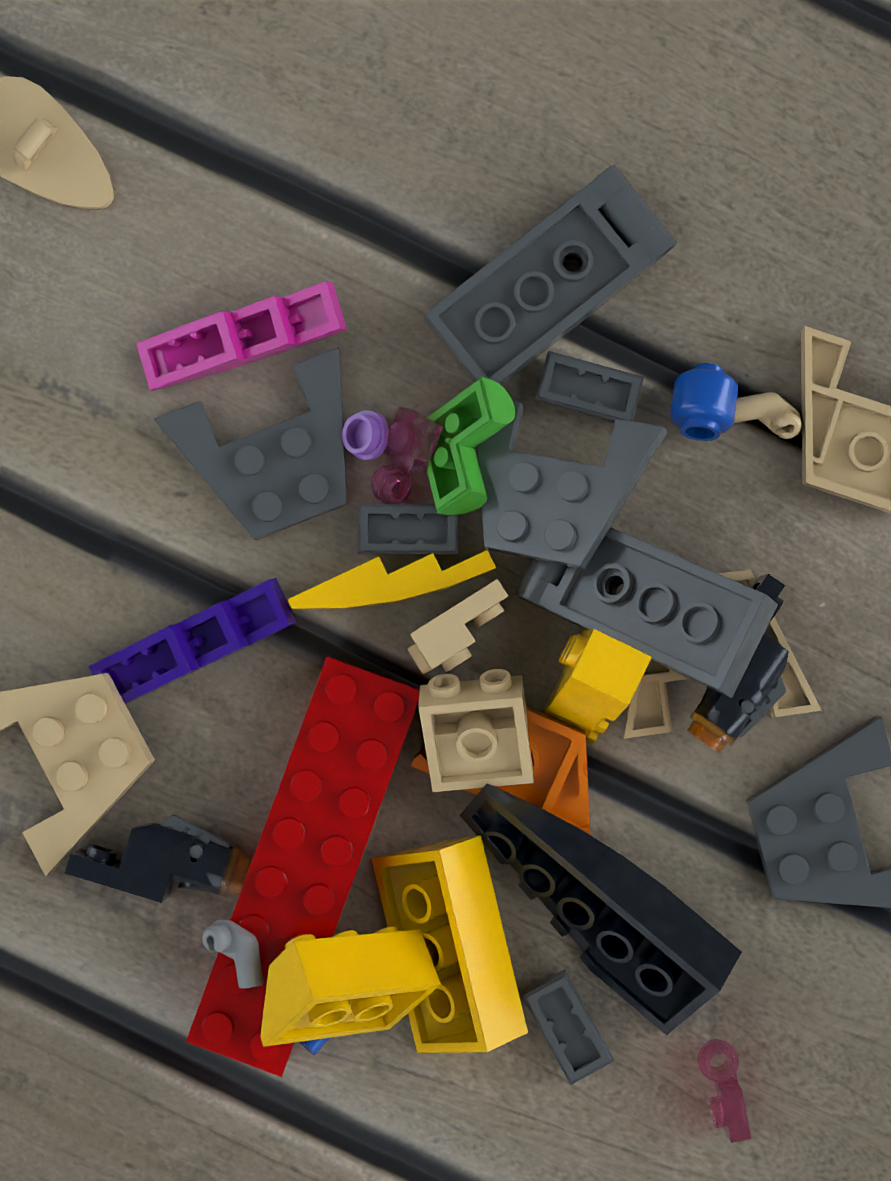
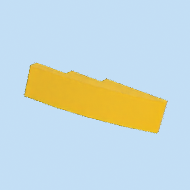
[288,550,496,610]

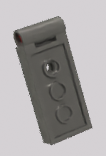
[424,165,678,386]
[515,527,778,698]

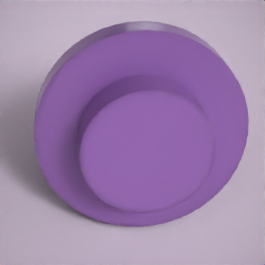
[342,410,389,460]

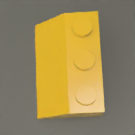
[260,926,441,1047]

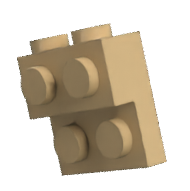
[407,579,508,675]
[419,669,534,792]

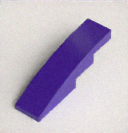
[89,578,297,704]

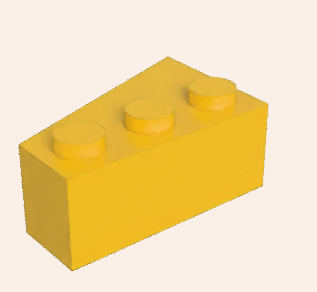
[543,629,652,745]

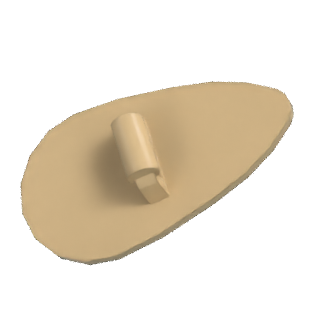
[0,76,114,209]

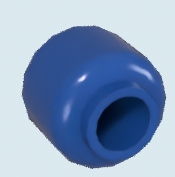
[670,363,738,441]

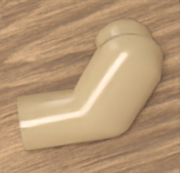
[734,392,802,439]

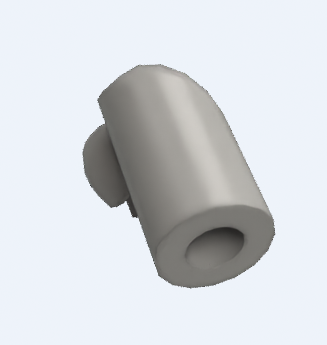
[202,920,264,988]

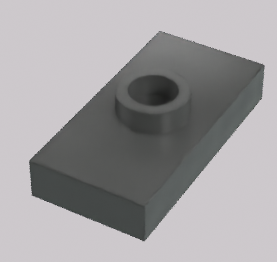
[535,351,644,422]
[358,504,458,555]
[521,969,614,1085]

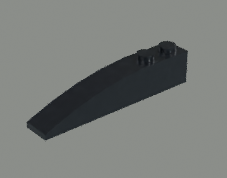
[460,784,742,1035]

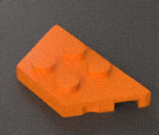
[411,705,590,835]

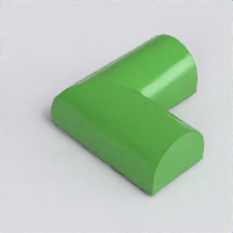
[416,377,515,515]

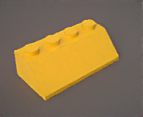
[371,835,528,1053]

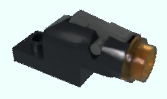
[686,574,789,754]
[65,815,252,903]

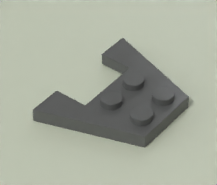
[154,347,348,540]
[477,401,668,570]
[746,716,891,908]

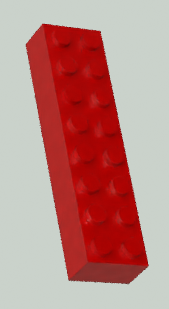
[186,656,420,1077]

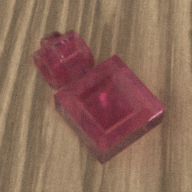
[371,406,443,504]
[697,1039,751,1143]

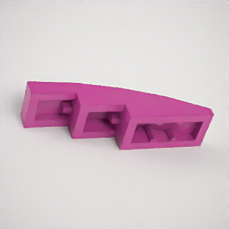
[136,281,347,391]

